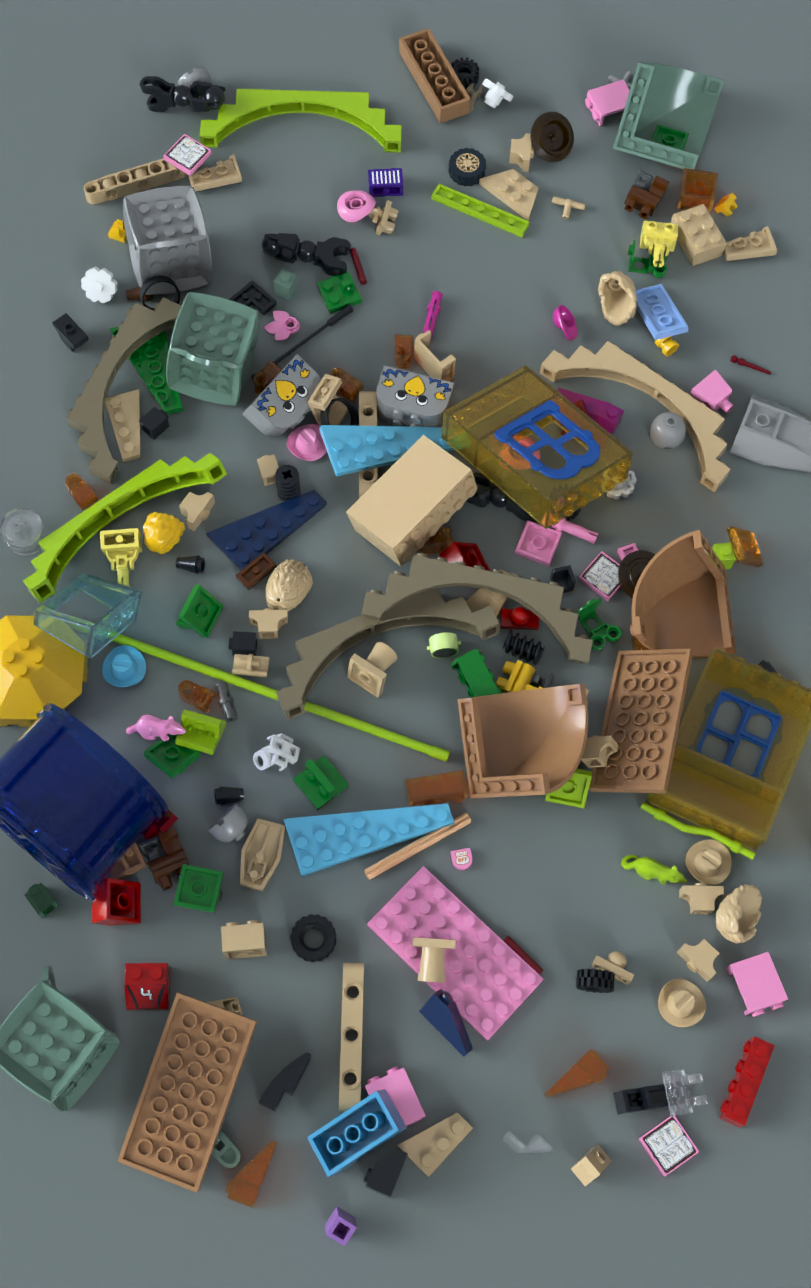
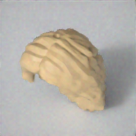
[598,271,637,325]
[266,559,313,611]
[716,884,762,944]

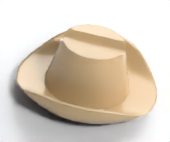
[685,839,732,885]
[658,979,706,1027]

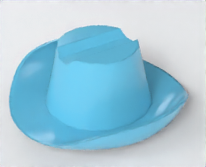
[102,645,146,687]

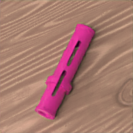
[423,291,443,341]

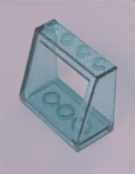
[33,573,142,659]

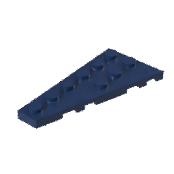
[206,490,327,570]

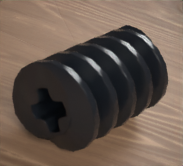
[275,465,301,501]
[502,630,545,665]

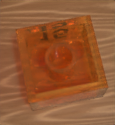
[677,168,718,213]

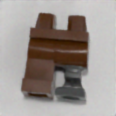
[624,170,670,220]
[139,827,190,891]

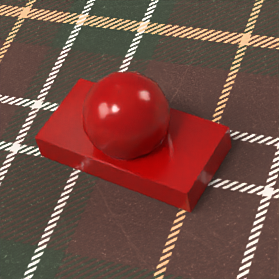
[500,606,539,630]

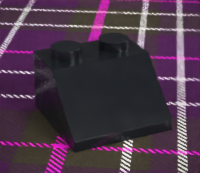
[364,1152,408,1198]

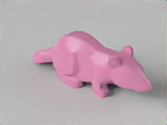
[126,715,186,741]

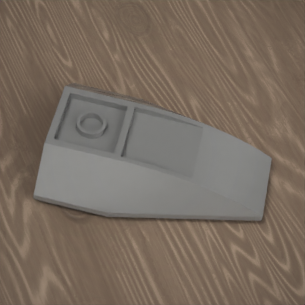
[730,394,811,473]

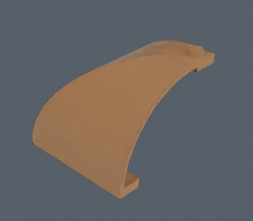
[630,530,737,658]
[457,683,588,798]

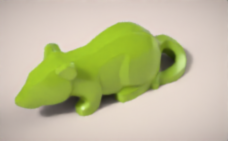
[621,855,687,884]

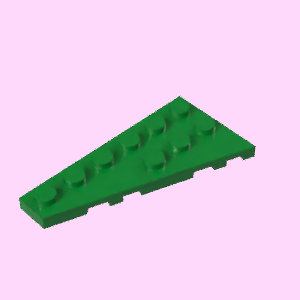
[110,327,183,415]

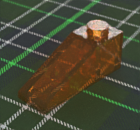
[544,1048,610,1098]
[225,1140,277,1208]

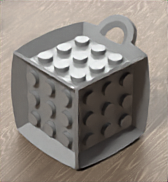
[123,186,212,295]

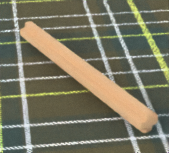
[364,813,471,880]

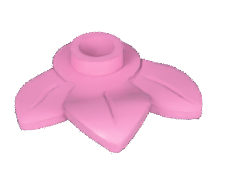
[264,311,300,341]

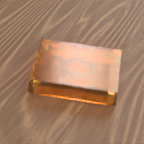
[727,526,764,568]

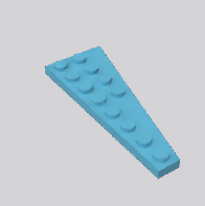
[319,425,473,477]
[284,803,455,876]

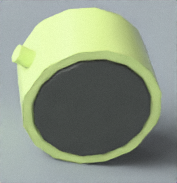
[427,632,461,659]

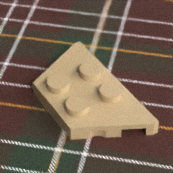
[479,169,538,221]

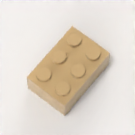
[671,204,727,266]

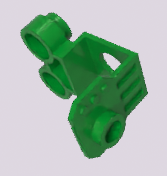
[628,240,668,278]
[578,599,621,651]

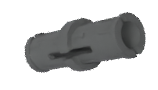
[215,682,238,722]

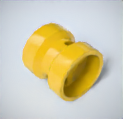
[655,336,679,357]

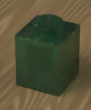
[24,882,59,918]

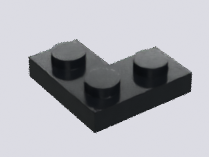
[229,280,277,315]

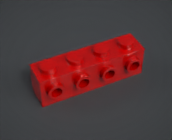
[720,1036,775,1128]

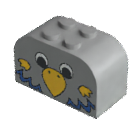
[242,354,321,437]
[376,365,454,427]

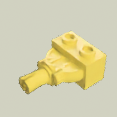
[640,221,678,267]
[100,528,143,589]

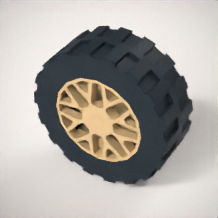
[449,148,486,186]

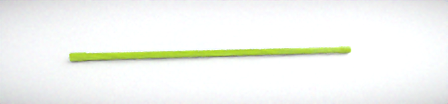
[68,616,450,762]

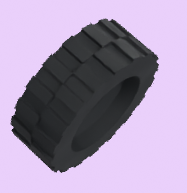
[291,914,336,962]

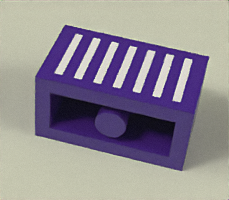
[368,168,403,197]

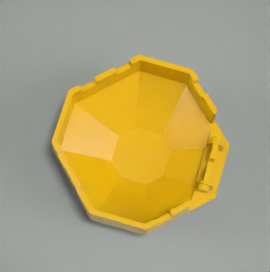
[0,615,90,727]

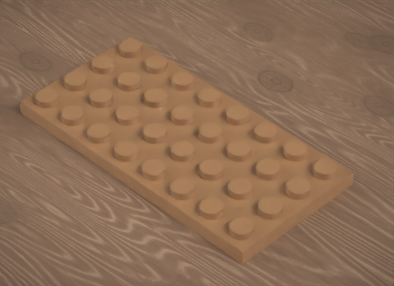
[589,648,693,793]
[117,992,258,1193]

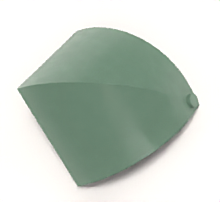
[613,62,724,172]

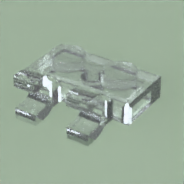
[662,1069,708,1117]

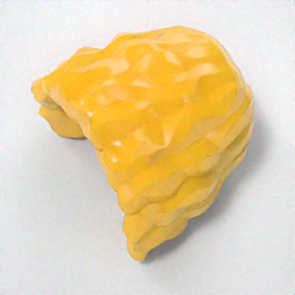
[143,512,185,554]

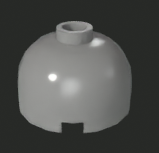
[178,66,212,99]
[650,412,686,449]
[207,803,248,842]

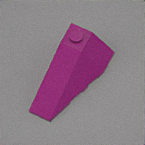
[551,388,624,448]

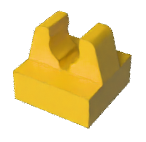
[714,193,737,216]
[108,219,127,243]

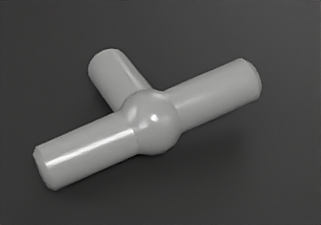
[608,71,632,90]

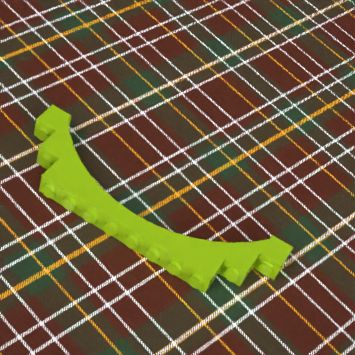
[200,89,401,153]
[23,453,227,604]

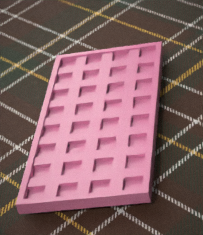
[367,866,544,1041]

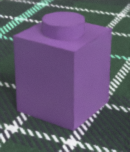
[325,1207,357,1246]

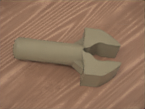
[467,83,484,111]

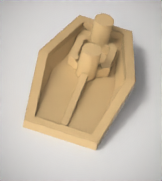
[240,819,286,892]

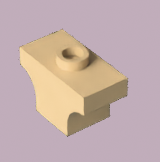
[509,133,534,172]
[179,492,215,531]
[249,608,288,639]
[581,736,618,768]
[679,883,724,915]
[676,939,720,982]
[571,1144,612,1186]

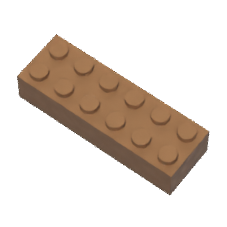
[399,28,471,123]

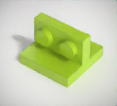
[175,709,227,755]
[545,769,592,808]

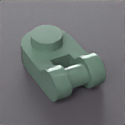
[212,1130,241,1169]

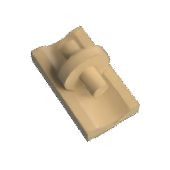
[369,200,399,236]
[232,654,270,677]

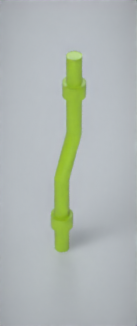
[641,802,756,860]

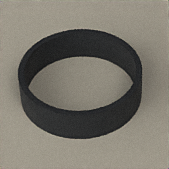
[140,275,180,311]
[320,398,359,426]

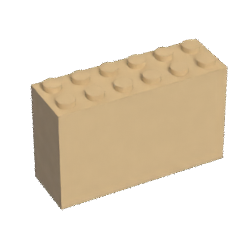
[346,435,478,566]

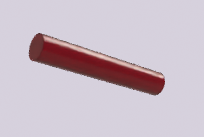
[350,248,367,285]
[504,936,543,975]

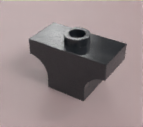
[52,313,89,351]

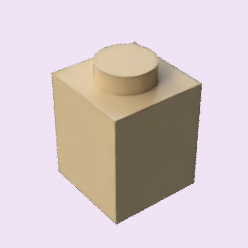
[257,454,279,486]

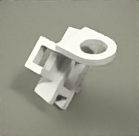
[253,733,300,771]

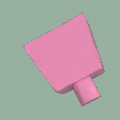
[690,370,734,414]

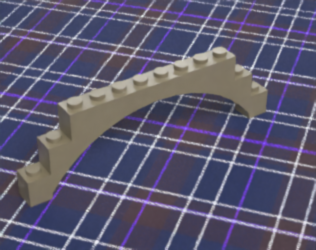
[67,297,186,484]
[361,553,593,665]
[276,588,500,720]

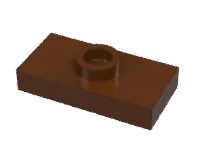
[236,552,277,590]

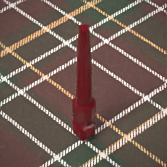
[731,355,771,375]

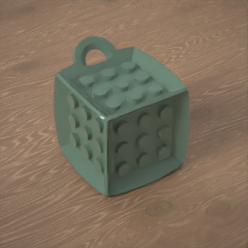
[166,292,259,406]
[0,966,120,1112]

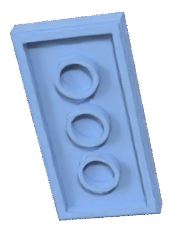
[636,284,689,340]

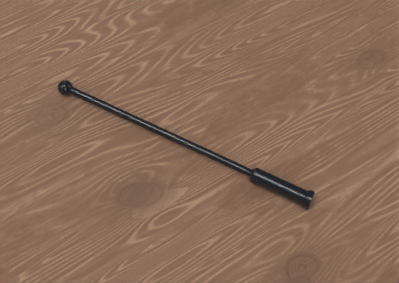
[251,304,353,381]

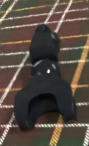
[139,76,226,112]
[262,233,351,276]
[466,472,544,523]

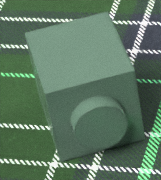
[274,269,298,301]

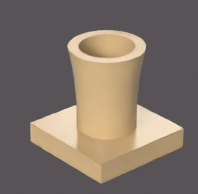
[347,642,397,698]
[412,937,456,983]

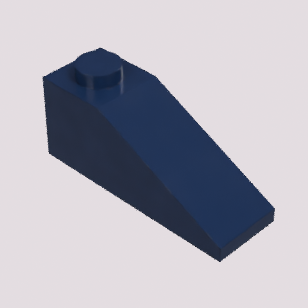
[419,989,473,1057]

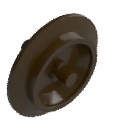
[530,112,574,162]
[618,550,655,599]

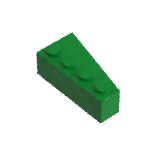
[450,648,503,698]

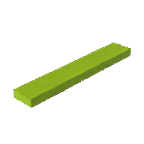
[431,183,530,238]

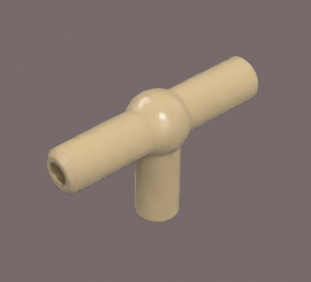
[552,196,586,219]

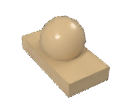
[591,951,634,985]

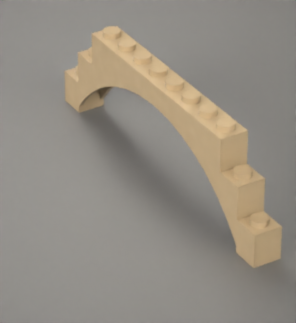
[540,341,730,493]

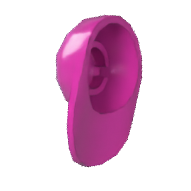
[553,305,578,341]

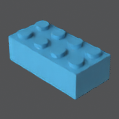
[307,1089,407,1177]

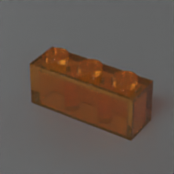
[405,770,469,807]

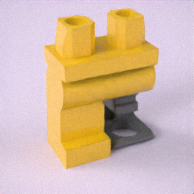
[496,660,554,693]

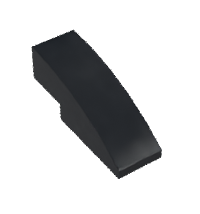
[259,1052,312,1112]
[614,1082,685,1115]

